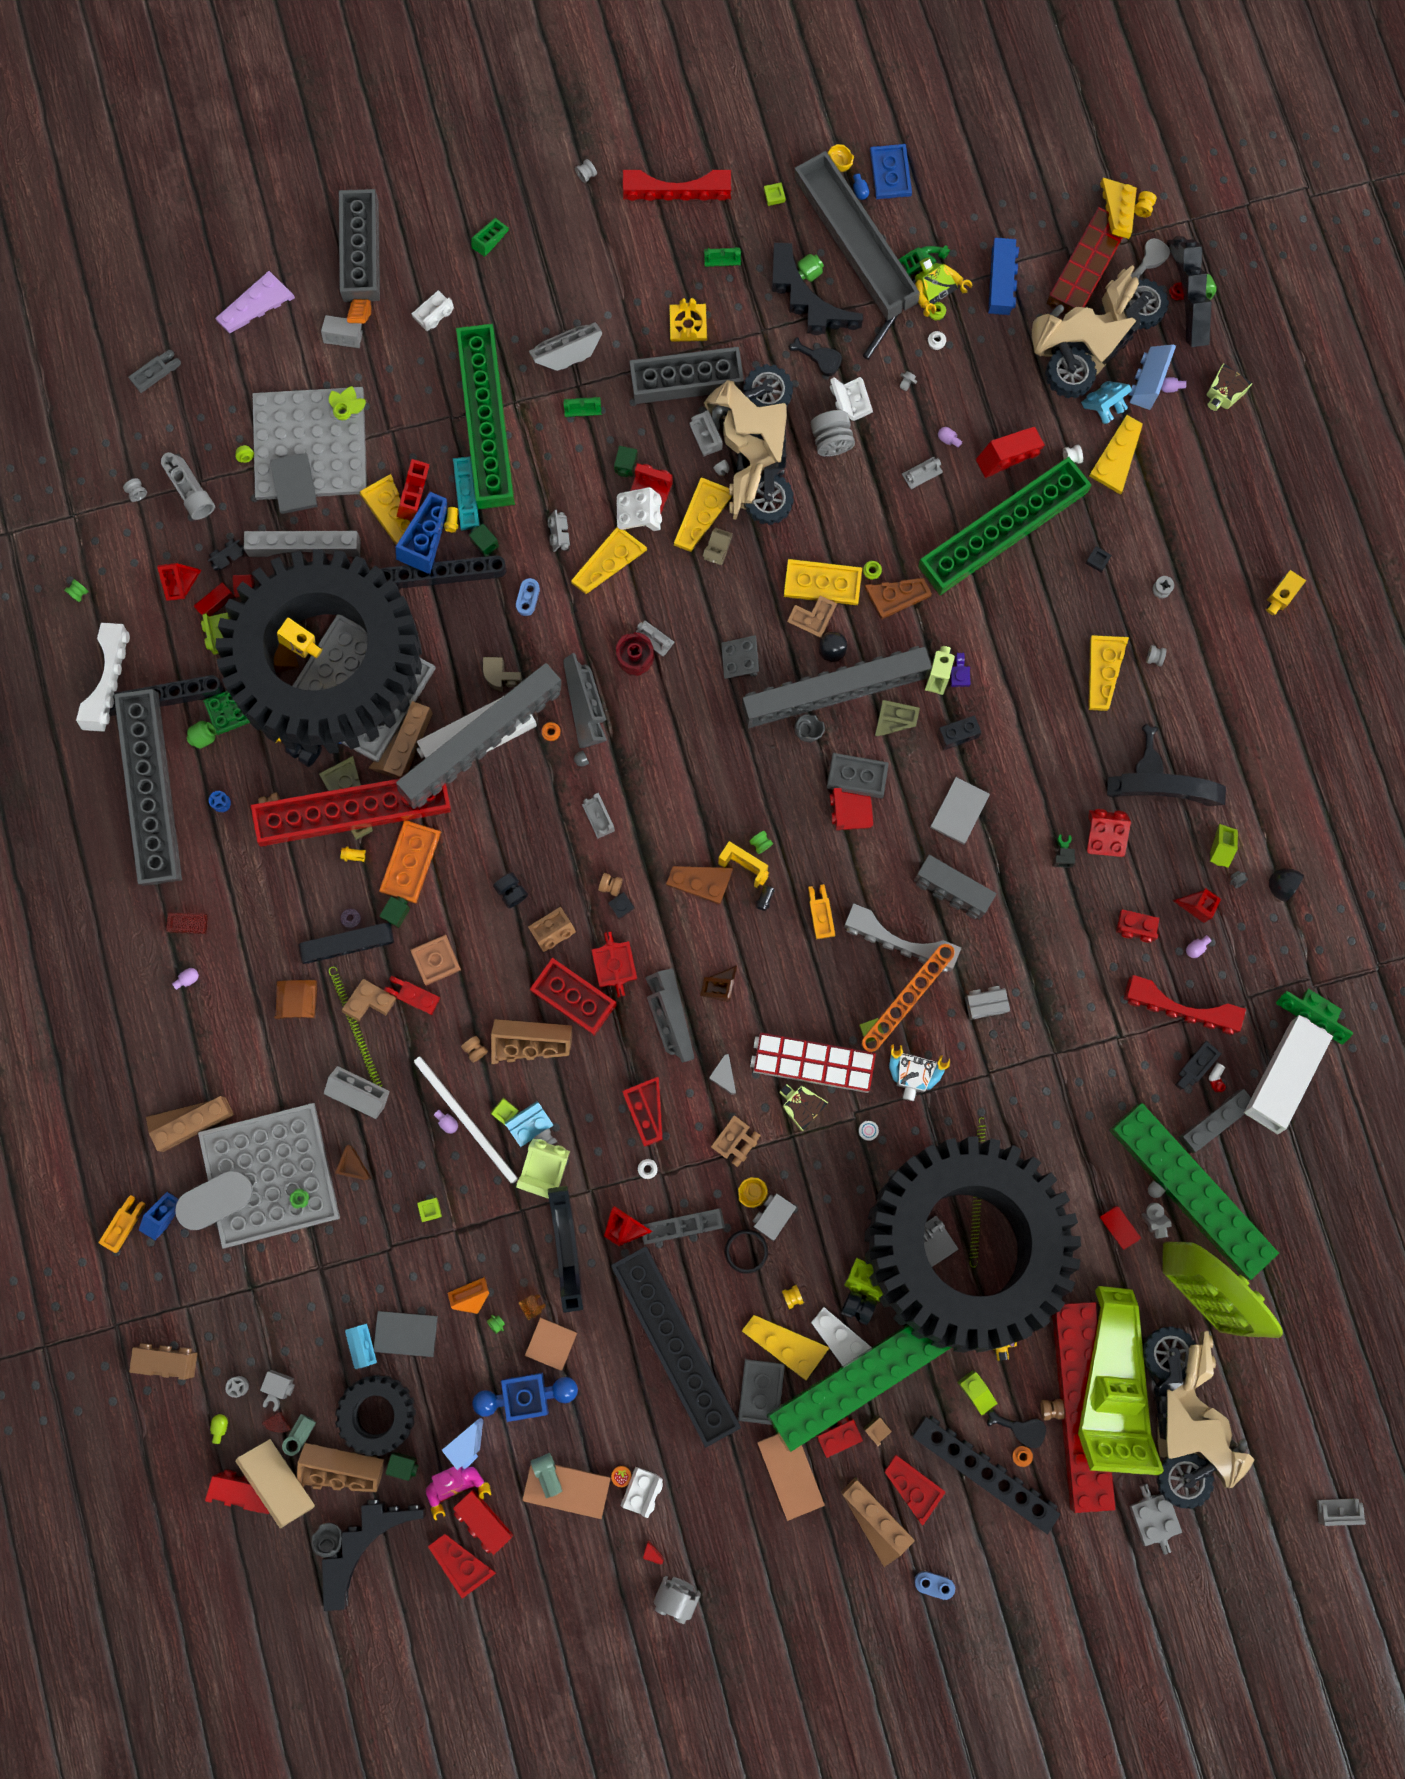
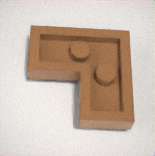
[787,596,837,638]
[342,979,396,1022]

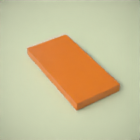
[379,820,441,904]

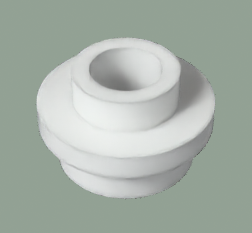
[928,331,946,350]
[638,1159,657,1179]

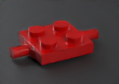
[592,932,638,997]

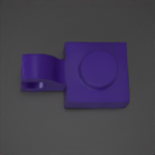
[950,653,971,687]

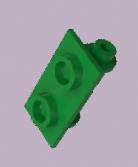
[704,247,741,267]
[564,397,601,417]

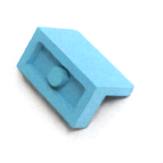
[345,1324,377,1369]

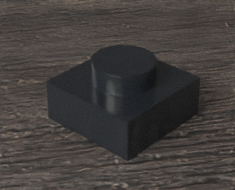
[1085,546,1112,573]
[608,892,635,919]

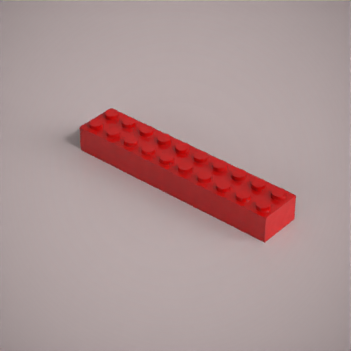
[251,778,451,847]
[1052,1302,1116,1513]

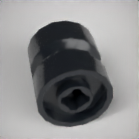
[285,743,322,767]
[493,872,528,909]
[841,1290,877,1326]

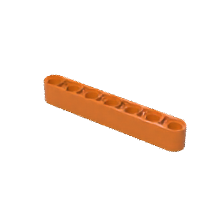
[861,944,955,1052]

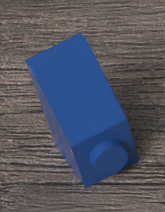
[139,1192,179,1240]

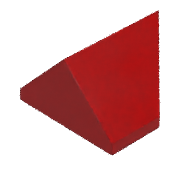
[157,563,201,601]
[1173,888,1221,923]
[604,1206,653,1247]

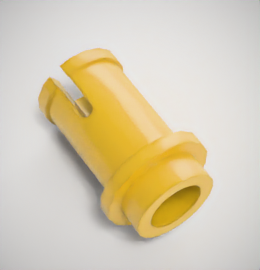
[444,507,459,532]
[341,846,366,862]

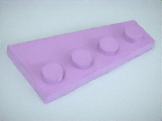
[215,271,295,334]

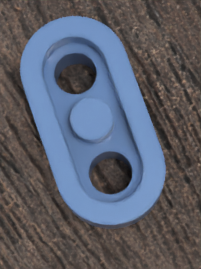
[516,578,540,616]
[914,1571,955,1600]

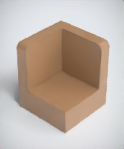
[863,1415,892,1446]

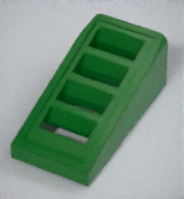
[471,218,509,257]
[899,247,924,276]

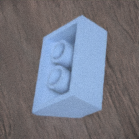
[1129,345,1176,410]
[442,1417,483,1470]

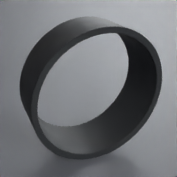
[725,1229,768,1274]

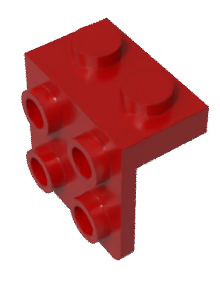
[630,463,673,514]
[830,788,873,831]
[1087,809,1131,857]

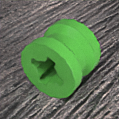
[64,579,89,602]
[749,831,773,854]

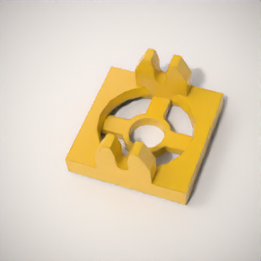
[670,298,707,342]

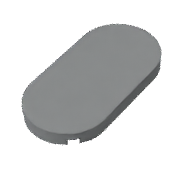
[176,1171,253,1230]

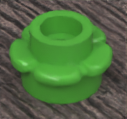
[289,1189,309,1208]
[487,1315,505,1334]

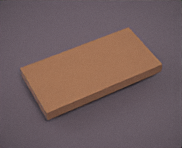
[757,1434,825,1521]
[523,1459,611,1519]

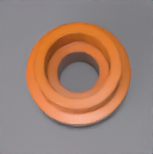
[542,722,561,741]
[1012,1446,1033,1467]

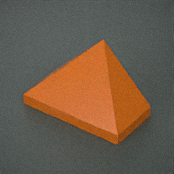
[448,1278,489,1314]

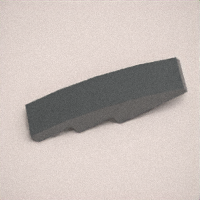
[643,1208,725,1245]

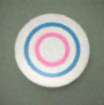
[859,1121,879,1141]

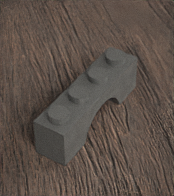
[1178,1089,1251,1153]

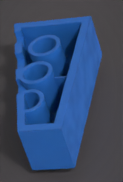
[396,492,447,574]

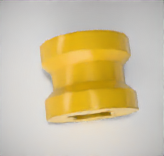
[782,1285,804,1309]

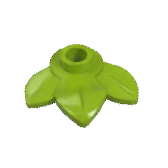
[329,386,366,420]

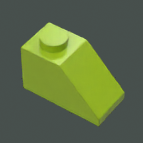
[1210,824,1238,868]
[957,1370,998,1416]

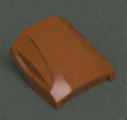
[274,980,317,1019]

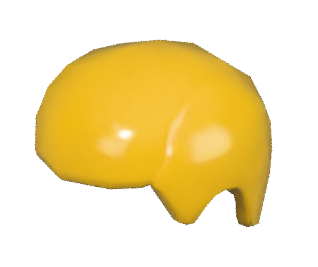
[828,144,854,172]
[738,1177,768,1208]

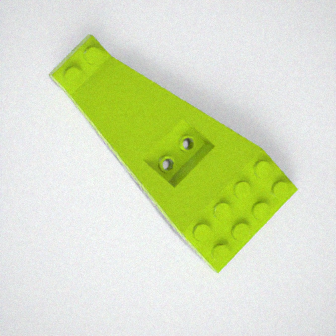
[1078,1286,1164,1475]

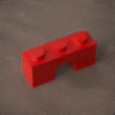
[397,459,430,521]

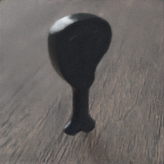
[788,337,842,376]
[1135,724,1163,774]
[986,1409,1046,1448]

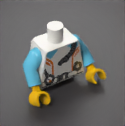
[889,1044,950,1101]

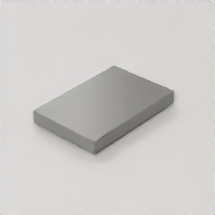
[930,777,990,845]

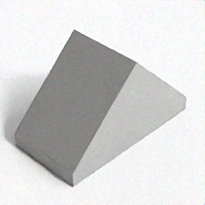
[709,1054,736,1095]

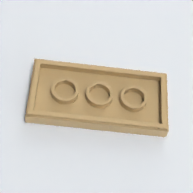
[235,1439,315,1528]

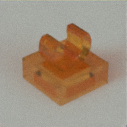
[519,1295,546,1320]

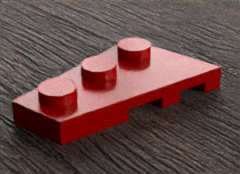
[428,1534,496,1599]

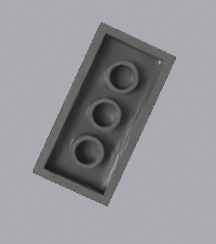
[914,855,997,919]

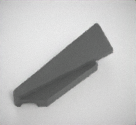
[563,653,607,748]
[645,968,694,1063]

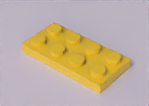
[784,559,862,606]

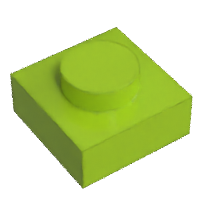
[764,183,786,206]
[859,1018,884,1043]
[491,1098,519,1126]
[417,1198,442,1222]

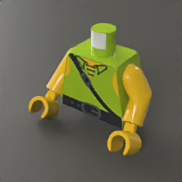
[915,258,972,317]

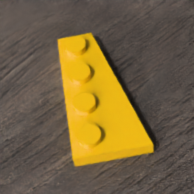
[1100,178,1137,239]
[1089,415,1143,495]
[360,474,410,545]
[674,478,733,552]
[571,527,647,594]
[1089,635,1129,711]
[742,1315,829,1380]

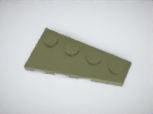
[319,756,373,840]

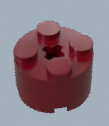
[616,632,654,676]

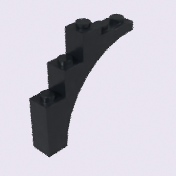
[1167,236,1212,347]
[772,243,863,335]
[322,1499,426,1611]

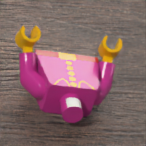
[426,1466,491,1520]

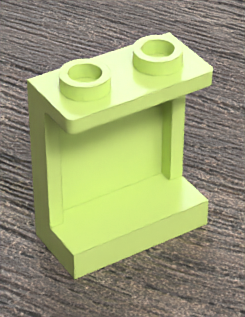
[516,1139,570,1199]

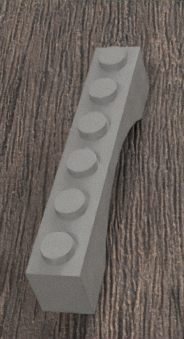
[244,531,361,557]
[844,904,961,972]

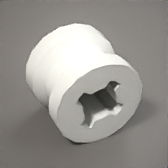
[1063,445,1083,464]

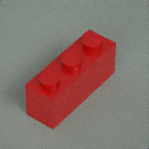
[453,1489,513,1555]

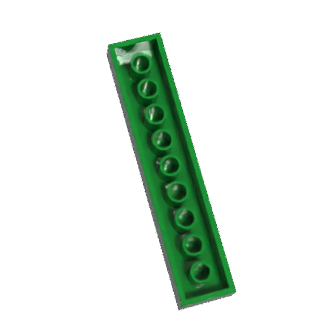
[456,324,515,509]
[918,457,1091,595]
[1109,1103,1279,1280]
[766,1324,952,1452]

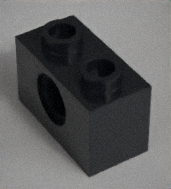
[937,715,982,751]

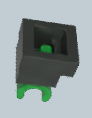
[1053,835,1075,868]

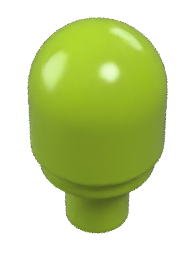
[210,1414,228,1444]

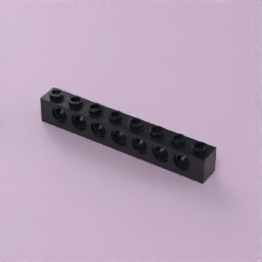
[911,1415,1061,1535]

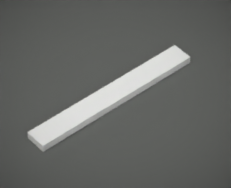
[414,1057,518,1183]

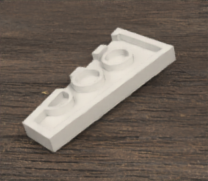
[811,1307,871,1366]

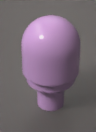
[1161,377,1186,393]
[938,427,962,447]
[1186,935,1211,958]
[172,968,199,990]
[434,1110,458,1134]

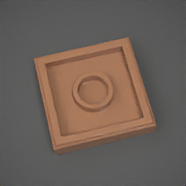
[410,935,461,986]
[525,1318,577,1371]

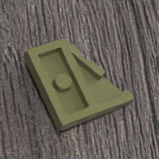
[875,700,920,737]

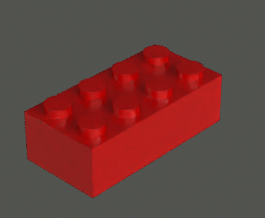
[530,958,617,1036]

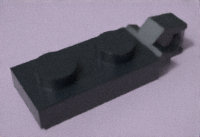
[1175,1041,1222,1090]

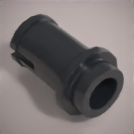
[735,452,748,472]
[755,885,775,911]

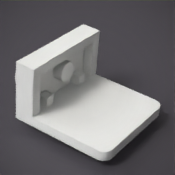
[830,377,873,421]
[617,487,662,531]

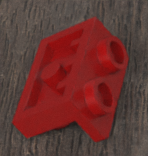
[1116,909,1160,943]
[816,1416,863,1458]

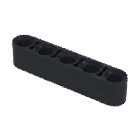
[298,923,394,964]

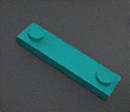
[453,456,480,531]

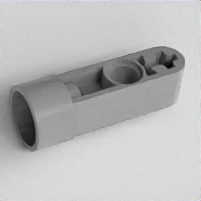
[161,452,215,520]

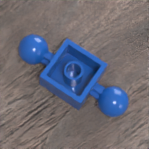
[472,1372,578,1422]

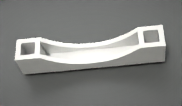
[76,623,130,732]

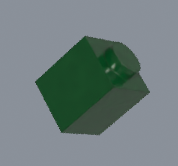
[614,446,638,477]
[469,524,499,557]
[379,896,410,928]
[386,1452,419,1481]

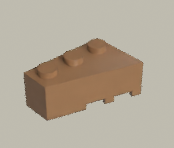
[129,1343,198,1380]

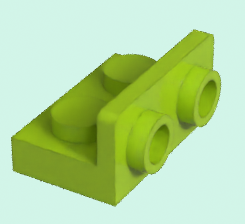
[201,613,230,655]
[845,1258,883,1302]

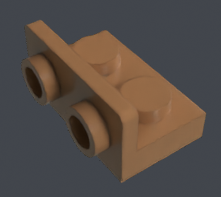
[528,907,576,952]

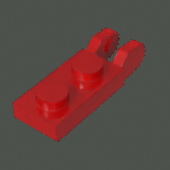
[384,976,440,1015]

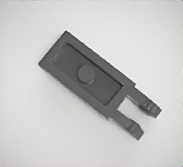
[128,350,181,393]

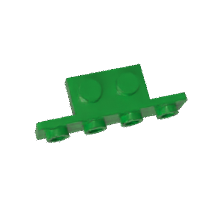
[1276,988,1353,1045]

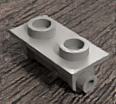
[902,457,943,489]
[548,510,570,552]
[636,621,675,657]

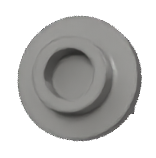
[900,371,917,391]

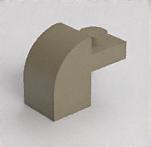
[703,528,733,565]
[483,657,522,692]

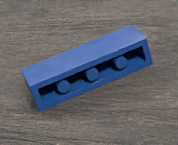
[988,238,1019,315]

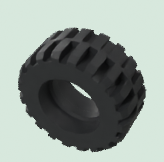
[335,1375,416,1456]

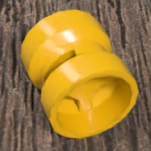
[1134,191,1157,218]

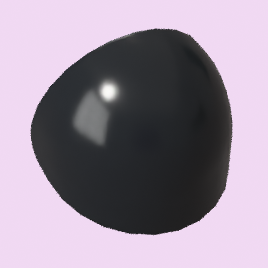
[1269,868,1304,902]

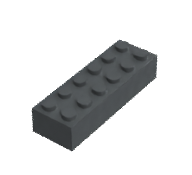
[339,189,380,302]
[629,347,744,404]

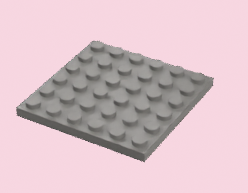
[253,387,367,500]
[293,615,436,762]
[198,1103,340,1249]

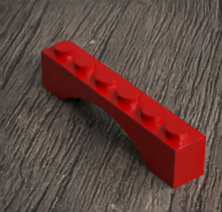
[623,170,731,201]
[1124,975,1246,1035]

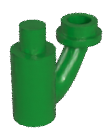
[914,245,950,264]

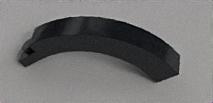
[1107,773,1226,806]
[548,1186,583,1313]

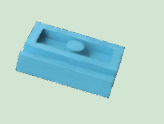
[505,1101,553,1147]

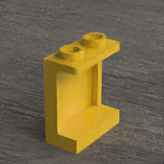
[718,841,769,888]

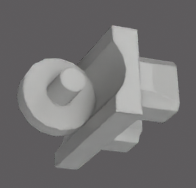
[1141,1203,1172,1239]

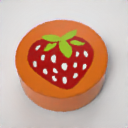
[611,1466,632,1487]

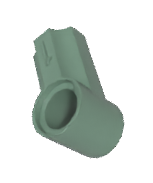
[282,1414,317,1456]
[531,1453,563,1498]

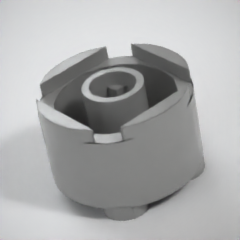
[654,1576,701,1624]

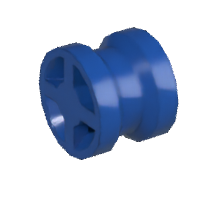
[209,791,231,812]

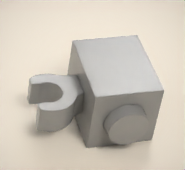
[260,1370,295,1411]

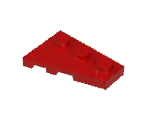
[884,1454,946,1526]

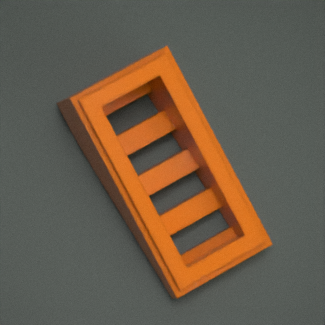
[347,299,371,323]

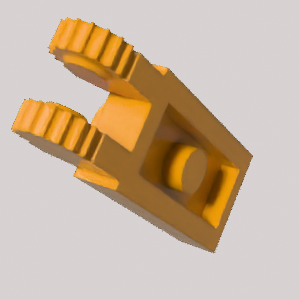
[808,884,835,940]
[99,1195,145,1253]

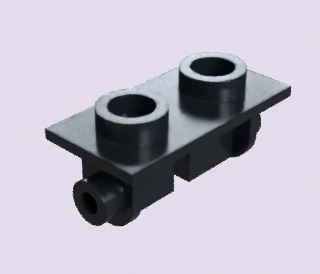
[208,539,245,571]

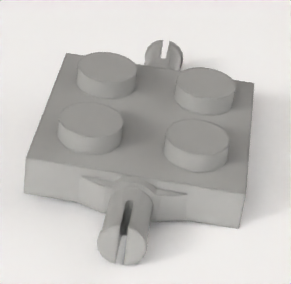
[1129,1483,1182,1554]

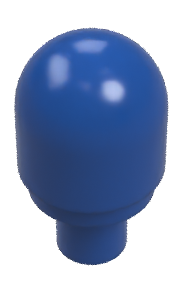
[853,174,869,200]

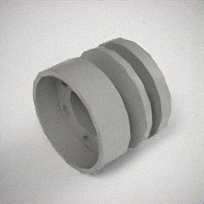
[810,410,855,456]

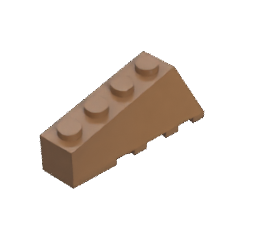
[369,701,433,779]
[491,1019,572,1064]
[146,1096,234,1152]
[297,1443,384,1492]
[841,1478,915,1567]

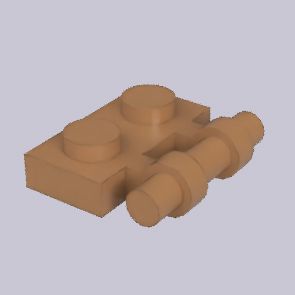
[711,1116,761,1167]

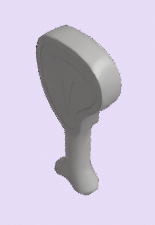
[1130,238,1170,279]

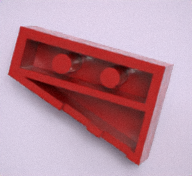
[975,427,1045,478]
[622,1077,663,1147]
[205,1469,270,1514]

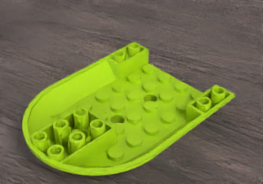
[1163,1242,1283,1338]

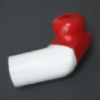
[1209,1063,1226,1092]

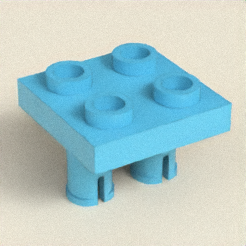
[1081,381,1132,424]

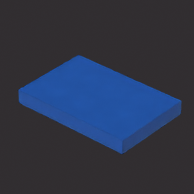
[870,144,912,199]

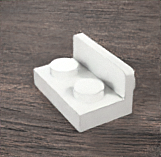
[411,290,454,331]
[621,1467,663,1518]

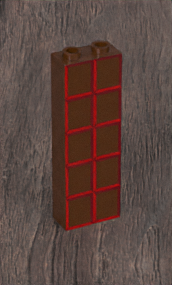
[1046,207,1124,314]

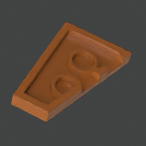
[865,578,932,620]
[666,866,733,904]

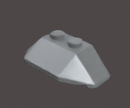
[529,322,602,371]

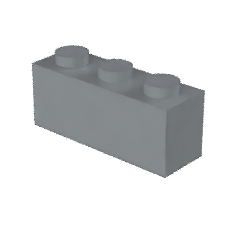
[324,1066,390,1119]

